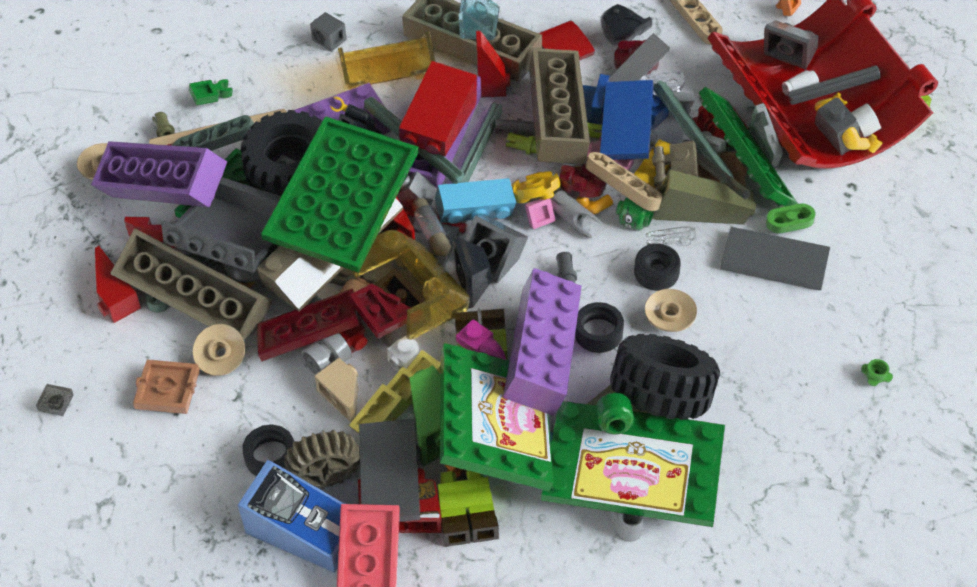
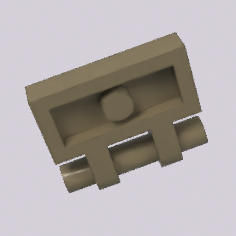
[652,140,699,191]

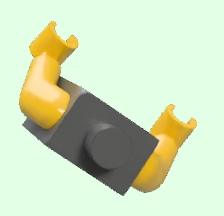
[814,92,883,156]

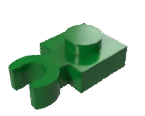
[189,79,233,106]

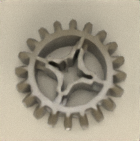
[284,429,360,490]

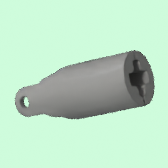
[551,191,602,238]

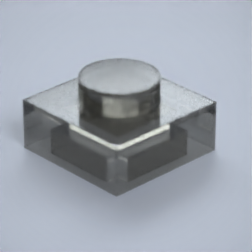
[36,384,74,416]

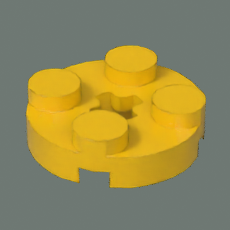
[511,171,560,203]

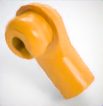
[576,194,613,214]

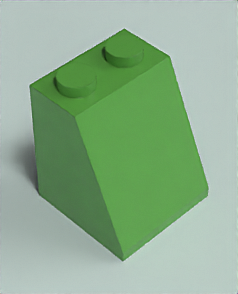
[410,365,440,467]

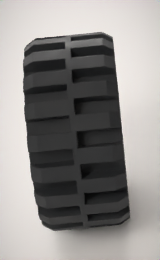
[241,110,322,196]
[610,334,720,420]

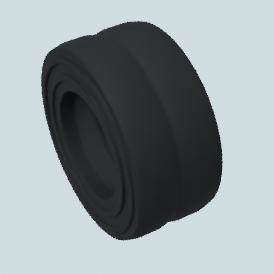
[634,243,681,291]

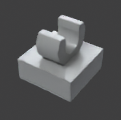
[673,92,694,114]

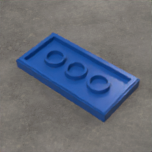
[600,80,654,160]

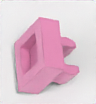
[524,198,556,229]

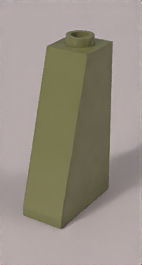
[652,170,756,225]

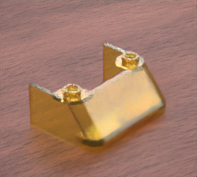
[335,31,436,90]
[353,230,469,340]

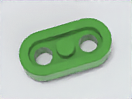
[766,203,816,234]

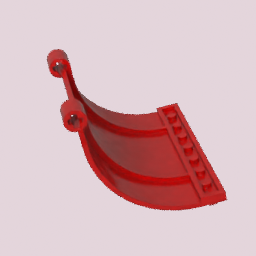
[707,0,938,168]

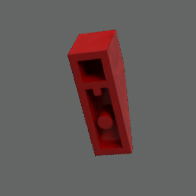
[476,31,511,98]
[95,246,141,323]

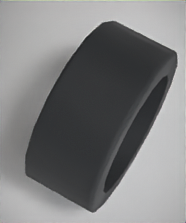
[575,302,624,353]
[242,424,294,476]

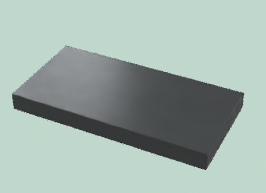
[720,226,830,290]
[359,419,421,522]

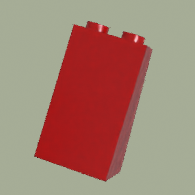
[399,61,477,156]

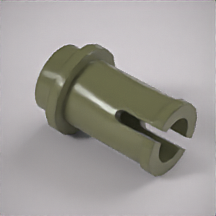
[152,112,175,137]

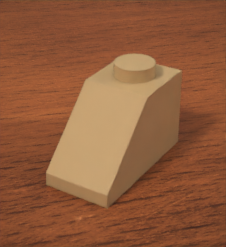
[315,358,359,422]

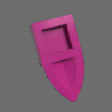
[456,319,506,360]

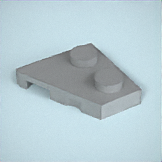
[748,103,783,168]

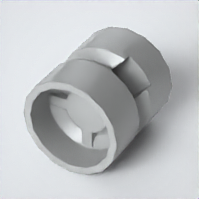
[302,333,352,375]

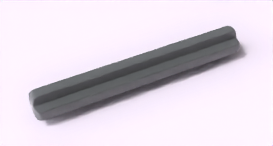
[788,66,880,105]

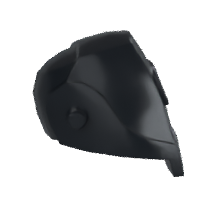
[600,4,652,45]

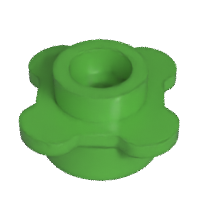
[861,359,893,386]

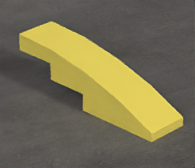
[349,350,441,433]

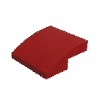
[538,20,595,61]

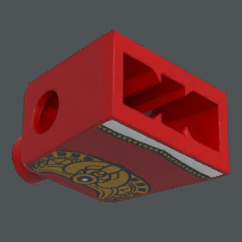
[399,468,442,533]

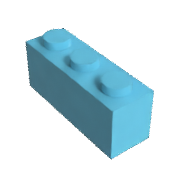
[434,178,516,224]

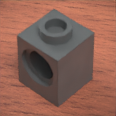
[310,12,347,52]

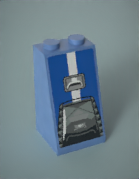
[238,460,344,573]

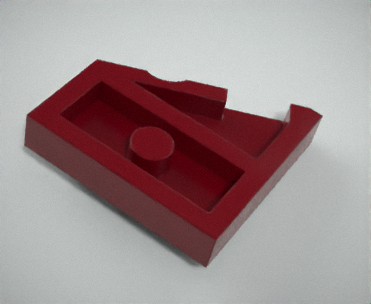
[349,283,421,339]

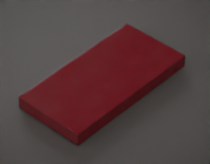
[257,288,360,362]

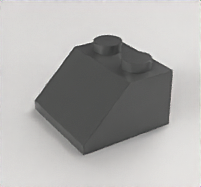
[764,20,818,70]
[465,215,529,283]

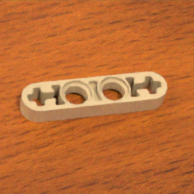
[669,0,723,45]
[586,152,663,211]

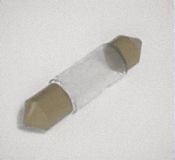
[411,198,451,256]

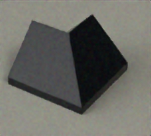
[453,237,491,309]

